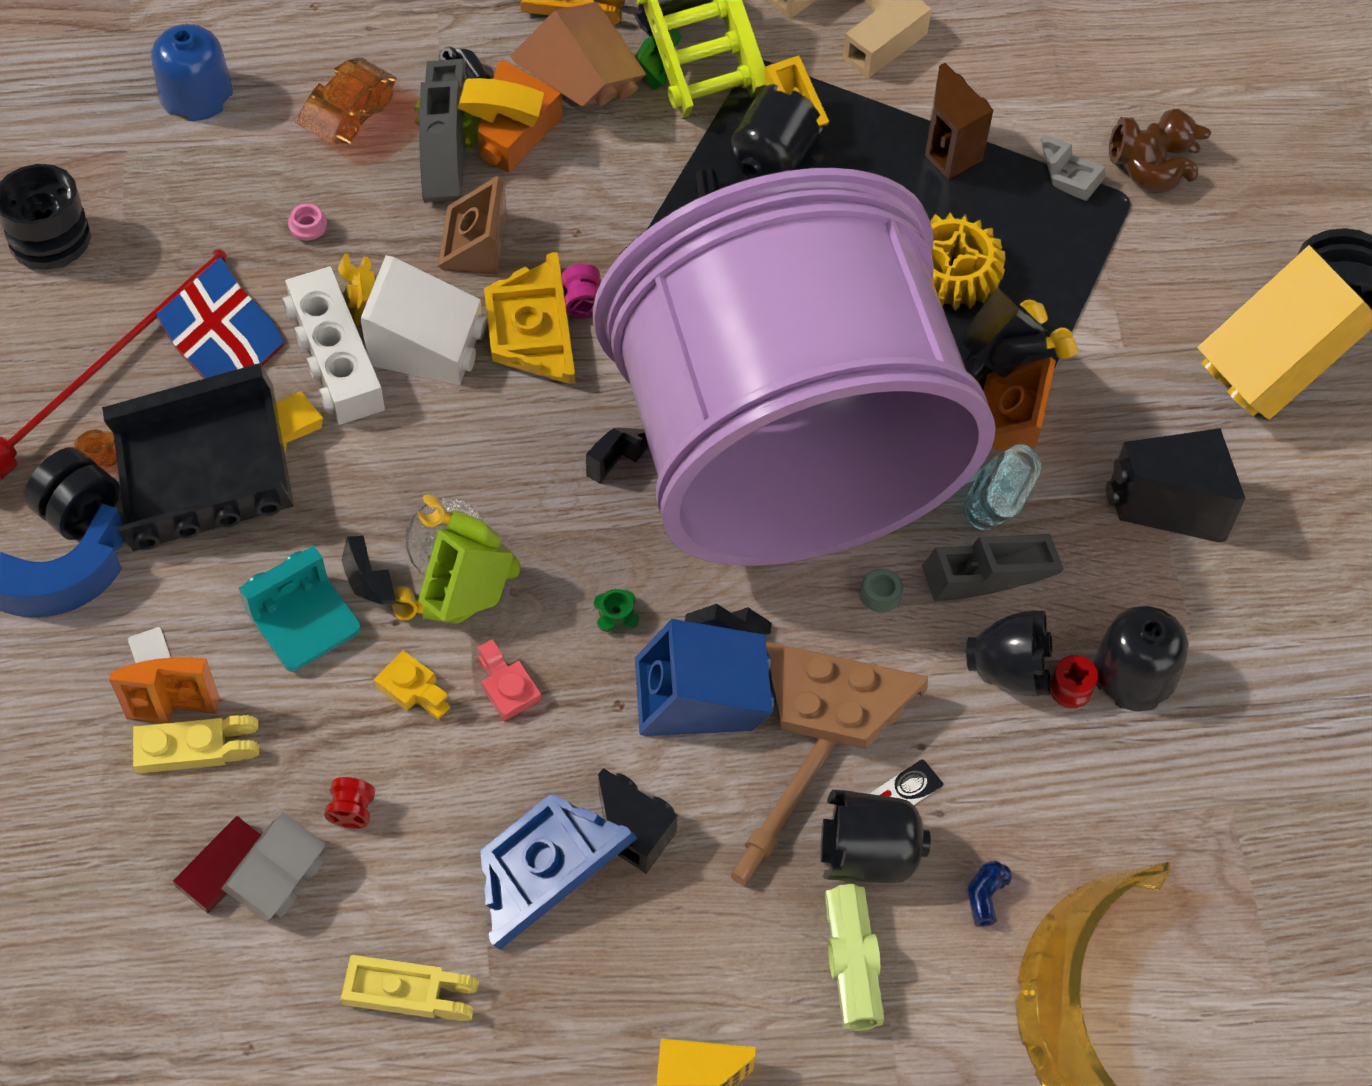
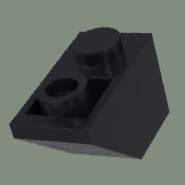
[598,768,678,874]

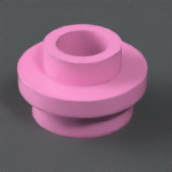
[288,204,327,241]

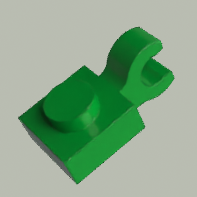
[635,29,682,90]

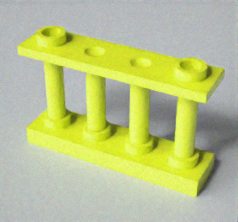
[636,0,766,118]

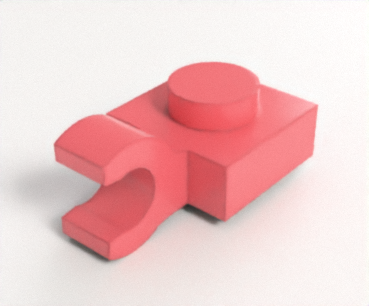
[477,639,541,722]

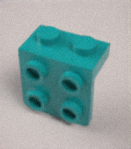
[239,545,361,672]

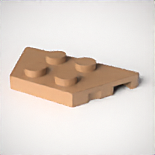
[766,642,928,749]

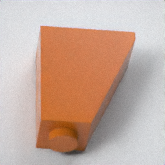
[477,59,563,173]

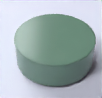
[860,569,904,613]

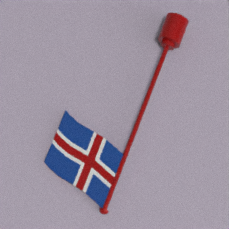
[0,249,284,481]

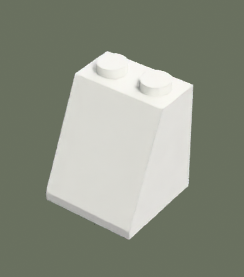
[361,255,487,385]

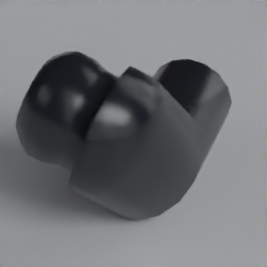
[439,46,490,79]

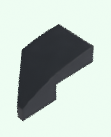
[586,428,649,484]
[341,535,396,605]
[685,604,772,635]

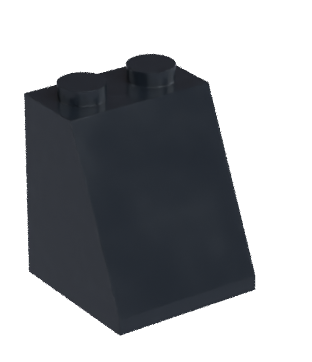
[1106,428,1246,542]

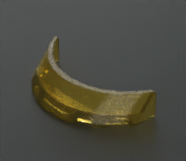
[1015,862,1171,1086]

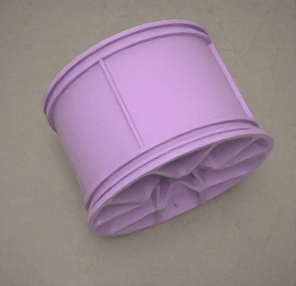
[593,168,995,566]

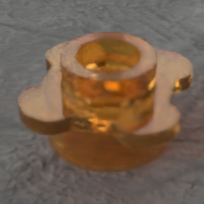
[74,429,117,467]

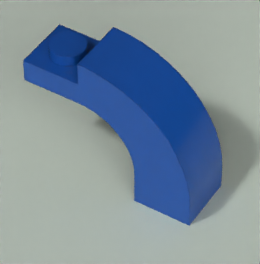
[0,504,124,618]

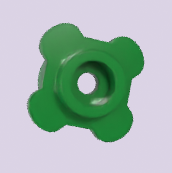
[594,589,639,632]

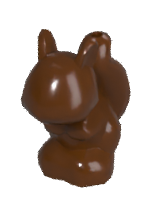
[1109,109,1212,193]

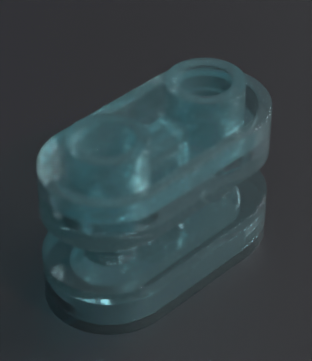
[964,444,1041,530]

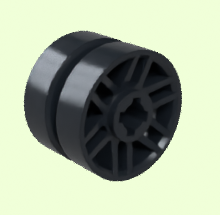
[24,447,120,540]

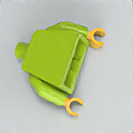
[392,494,520,624]

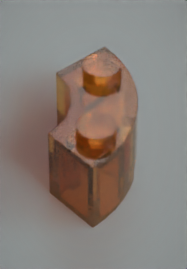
[295,58,397,144]

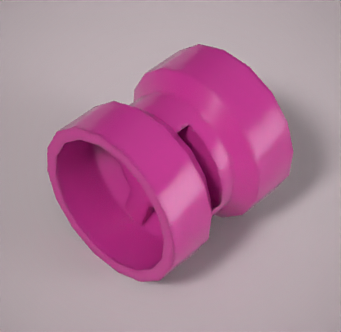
[562,264,601,319]

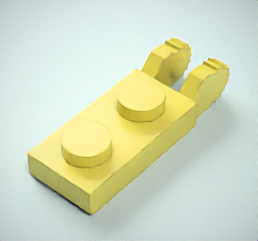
[133,715,259,774]
[340,955,479,1022]

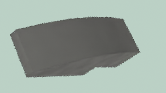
[922,534,1064,601]

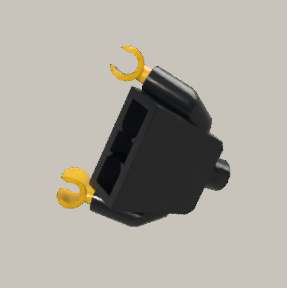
[960,287,1078,382]

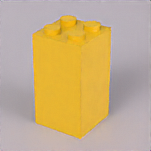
[1197,245,1372,420]

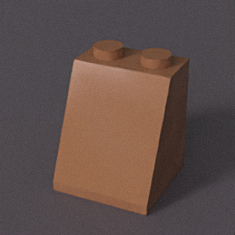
[510,2,646,107]

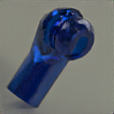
[967,860,1012,927]

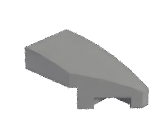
[1041,135,1106,201]

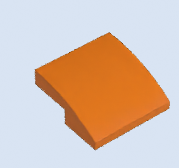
[109,657,220,724]

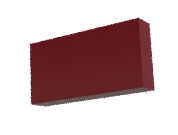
[173,816,261,914]

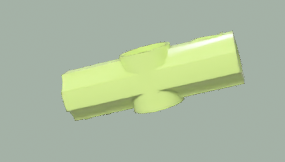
[825,884,884,1031]

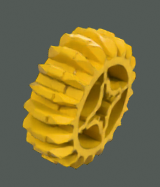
[930,212,1006,311]

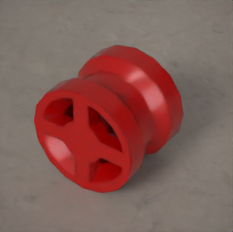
[1050,655,1098,709]
[324,777,376,829]

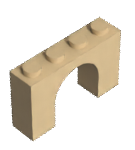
[766,0,932,79]

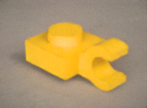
[338,254,375,326]
[374,650,451,720]

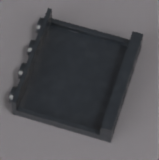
[102,363,294,552]

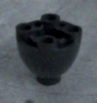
[966,610,1053,696]

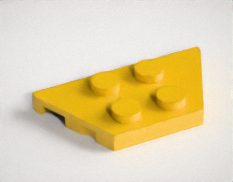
[484,252,576,384]

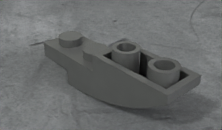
[419,59,467,203]

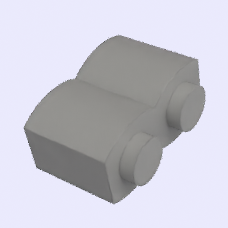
[221,811,326,922]

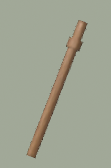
[731,739,836,885]

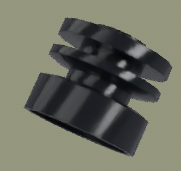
[0,164,91,270]
[1298,228,1372,310]

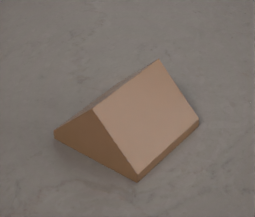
[438,175,507,274]

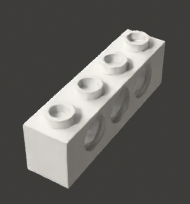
[282,266,385,425]

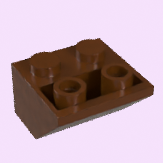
[925,63,994,180]

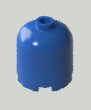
[151,23,233,121]

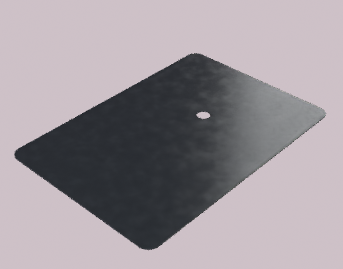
[647,60,1130,390]

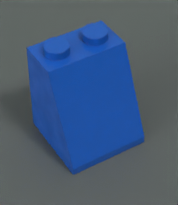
[635,619,774,736]

